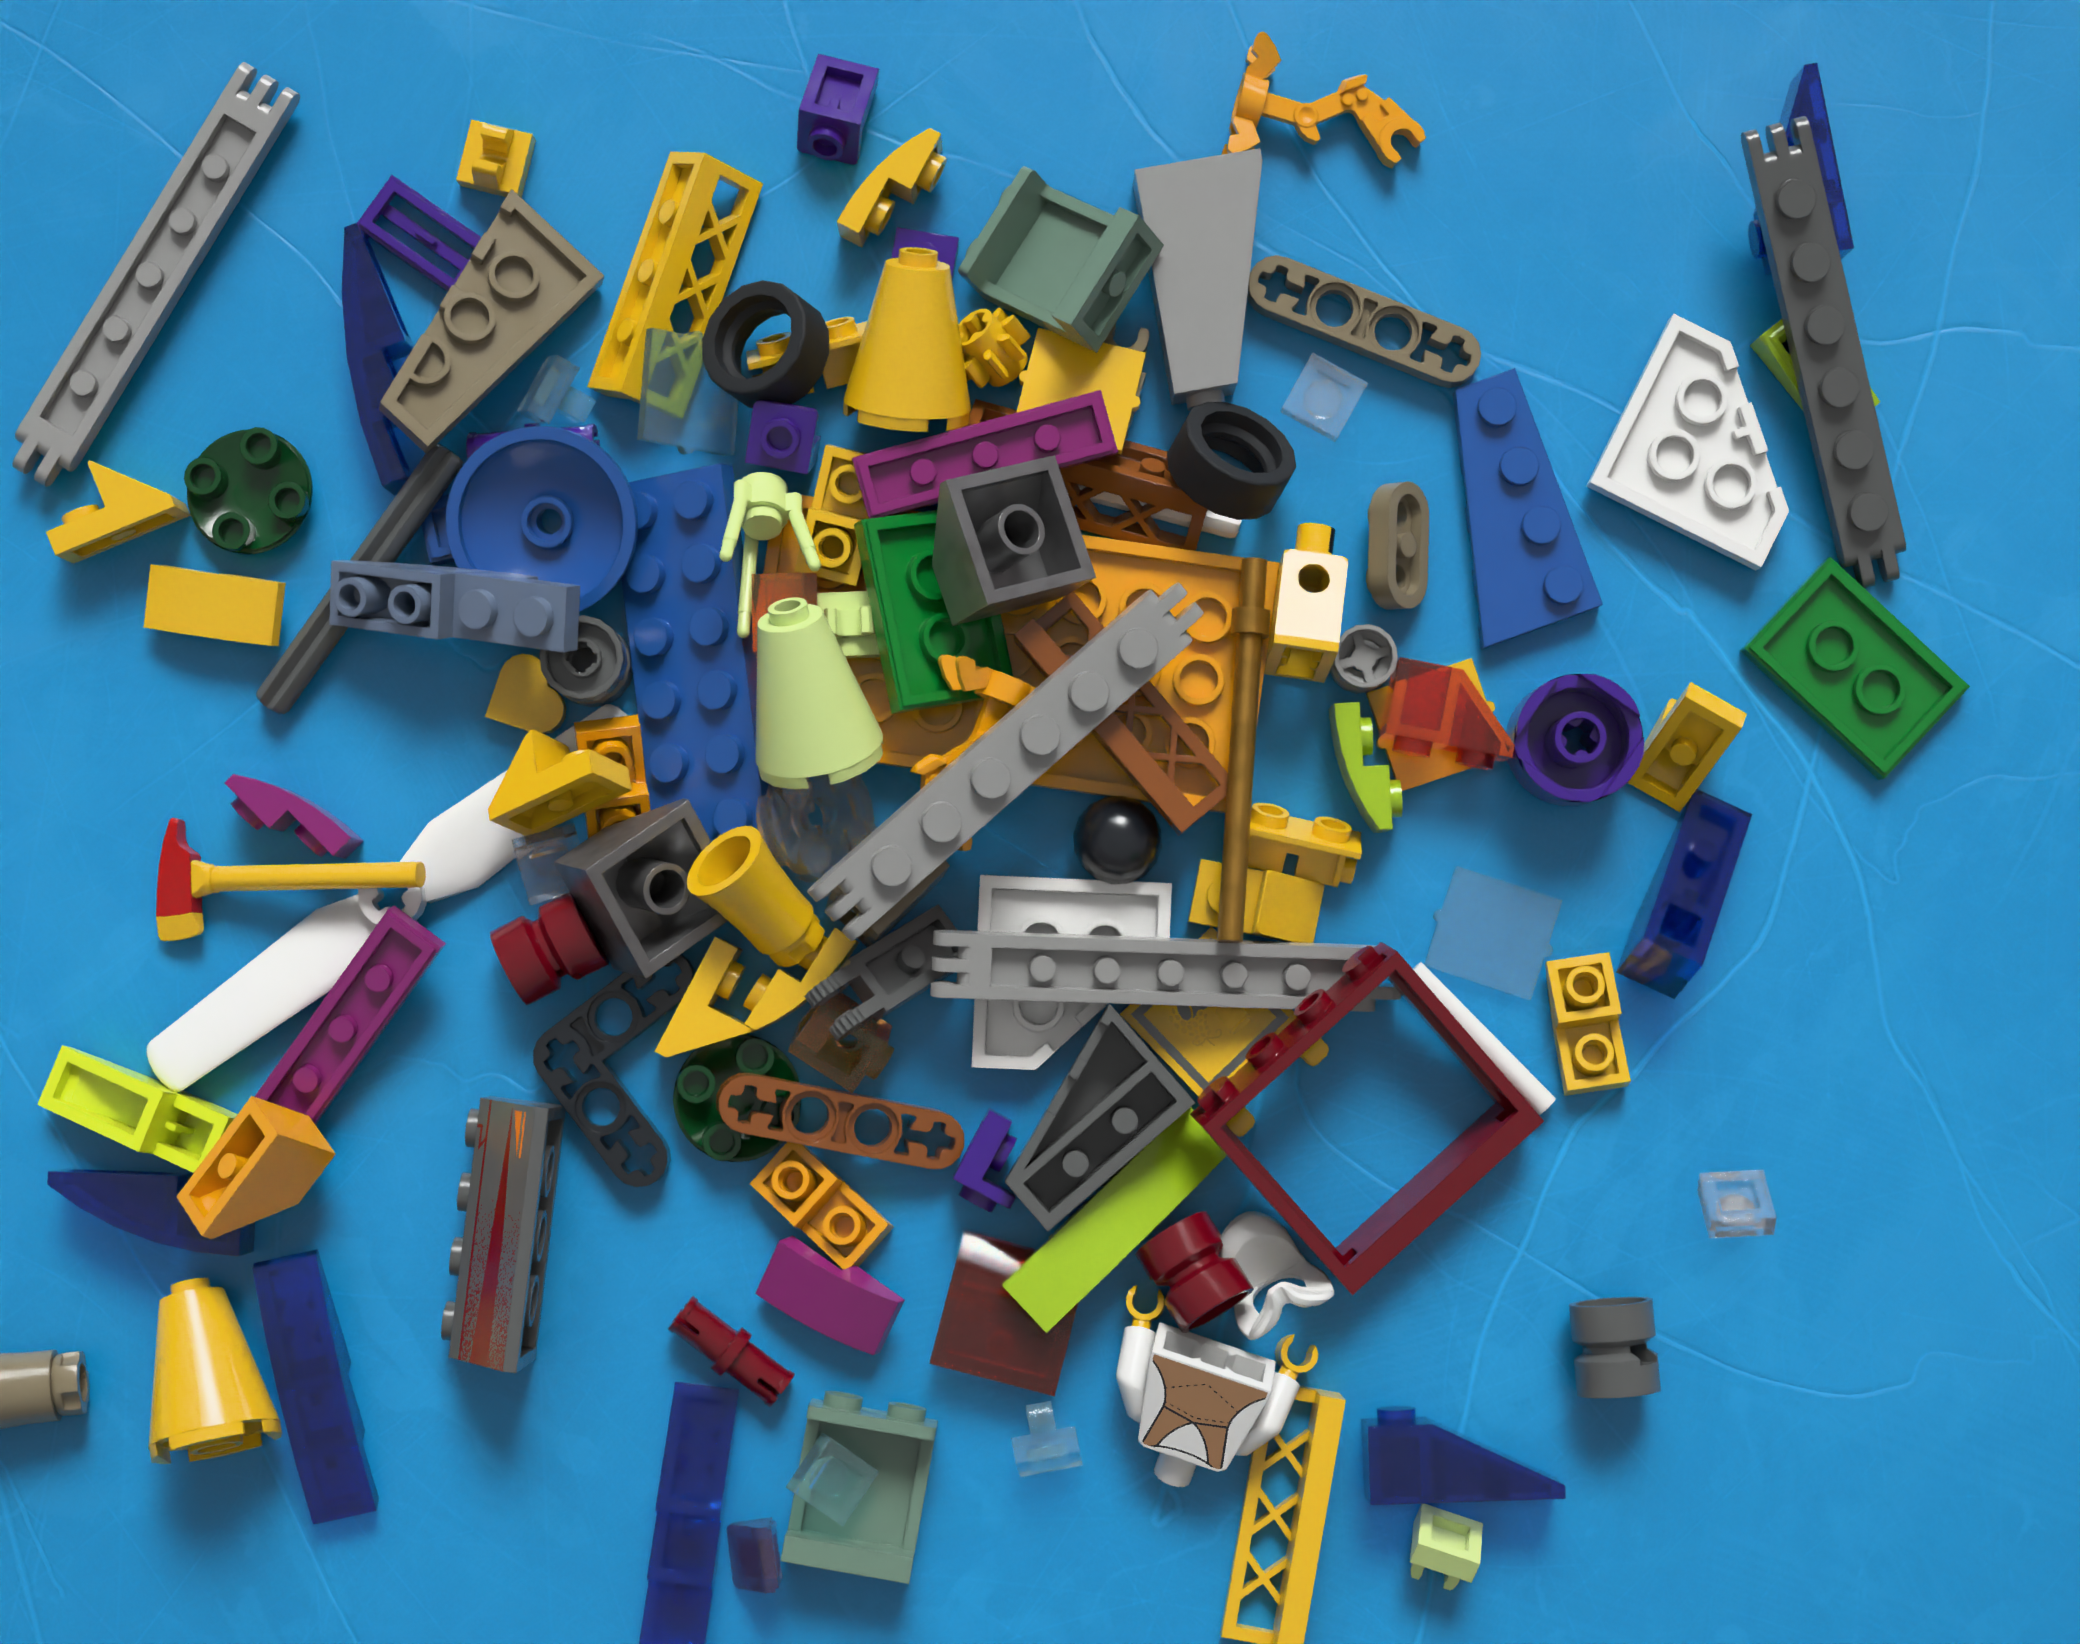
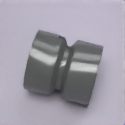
[539,615,633,707]
[1569,1297,1661,1398]

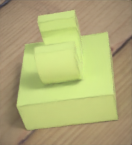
[818,591,880,659]
[1410,1503,1483,1591]

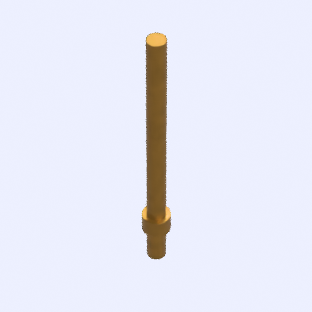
[1217,557,1270,943]

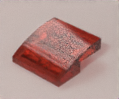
[929,1230,1078,1396]

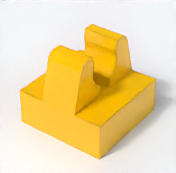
[456,119,536,198]

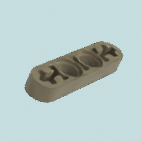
[1247,255,1481,388]

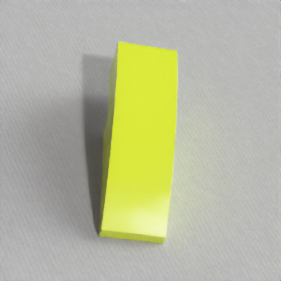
[37,1045,237,1173]

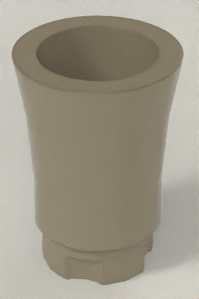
[0,1349,90,1429]

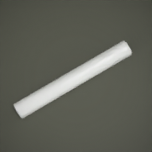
[1413,962,1556,1115]

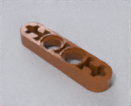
[716,1073,964,1169]

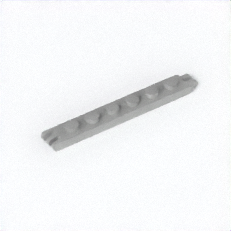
[12,62,300,487]
[807,582,1204,941]
[930,930,1401,1012]

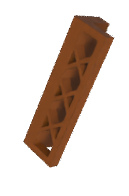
[965,399,1207,551]
[1014,591,1228,836]

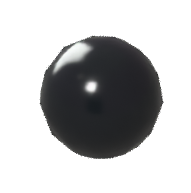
[1073,796,1162,884]

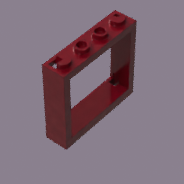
[1190,942,1544,1295]

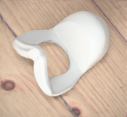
[1219,1211,1334,1340]

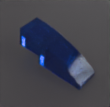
[47,1168,255,1256]

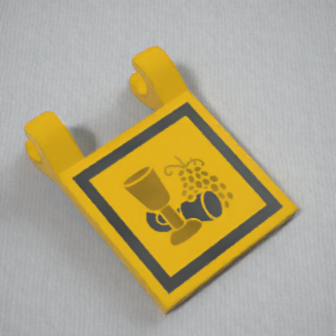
[1120,926,1329,1137]

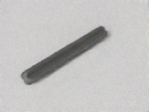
[256,444,463,714]

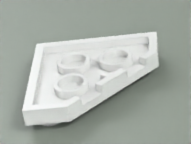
[1586,314,1789,571]
[972,875,1172,1070]

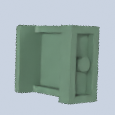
[958,166,1164,353]
[781,1391,938,1584]

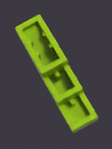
[1002,1107,1227,1333]

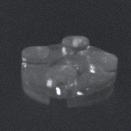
[756,774,877,883]

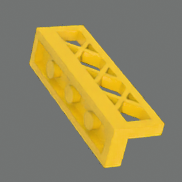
[587,151,763,419]
[1220,1386,1346,1644]

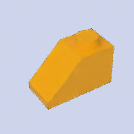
[176,1096,336,1239]

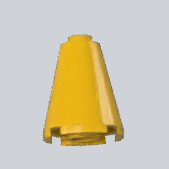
[843,247,971,432]
[148,1278,282,1464]

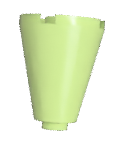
[755,597,884,790]

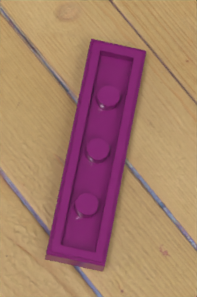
[852,390,1118,519]
[254,905,446,1125]

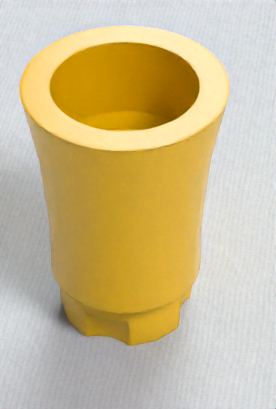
[687,826,825,967]

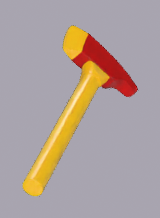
[156,817,426,941]

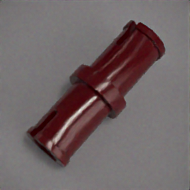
[667,1296,795,1407]

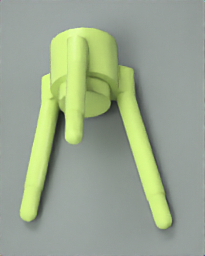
[719,472,821,638]

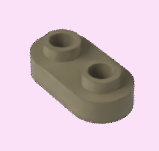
[1366,481,1429,610]

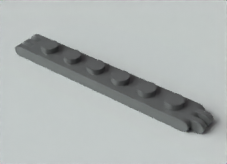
[1741,116,1906,588]

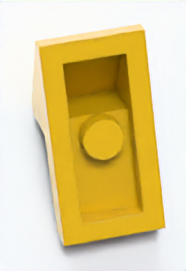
[46,460,191,564]
[1627,682,1747,812]
[488,730,632,838]
[1187,859,1325,943]
[654,937,757,1057]

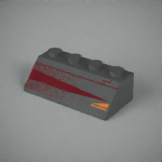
[441,1096,566,1373]

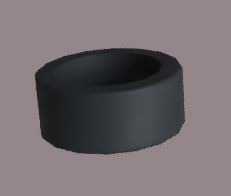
[702,280,829,408]
[1167,402,1296,520]

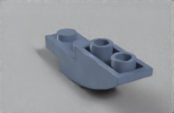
[329,560,580,652]

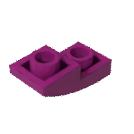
[225,774,363,859]
[755,1235,905,1355]

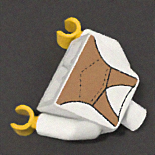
[1116,1285,1318,1487]

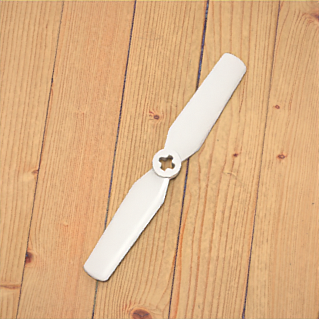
[147,704,628,1092]

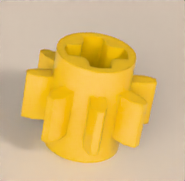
[959,308,1031,388]

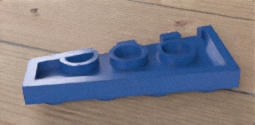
[1453,368,1603,650]

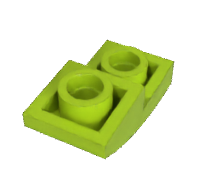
[1328,702,1403,833]

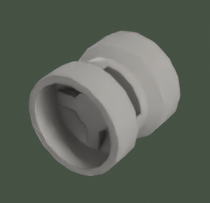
[1329,624,1398,694]

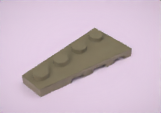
[379,189,604,454]

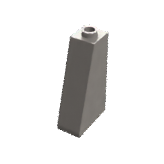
[1133,148,1263,411]

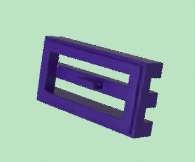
[355,175,481,292]

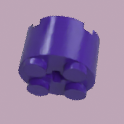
[1504,674,1644,806]

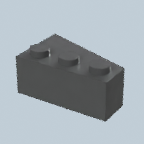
[1005,1004,1196,1231]

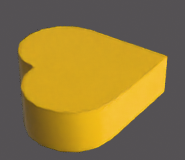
[485,654,567,735]

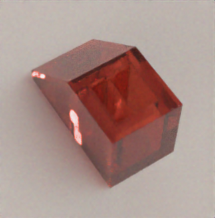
[1378,657,1515,770]

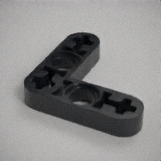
[533,954,695,1187]

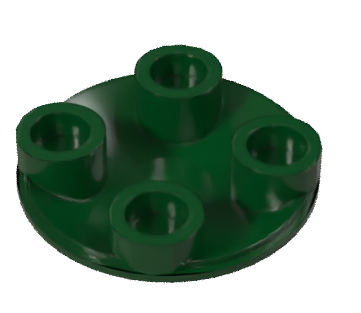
[184,427,313,554]
[673,1034,801,1162]

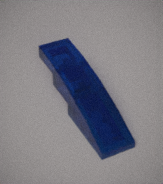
[342,223,414,496]
[252,1249,379,1525]
[639,1382,739,1644]

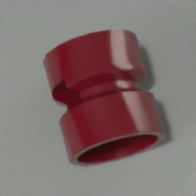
[490,892,609,1005]
[1135,1211,1254,1333]

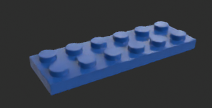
[621,463,780,847]

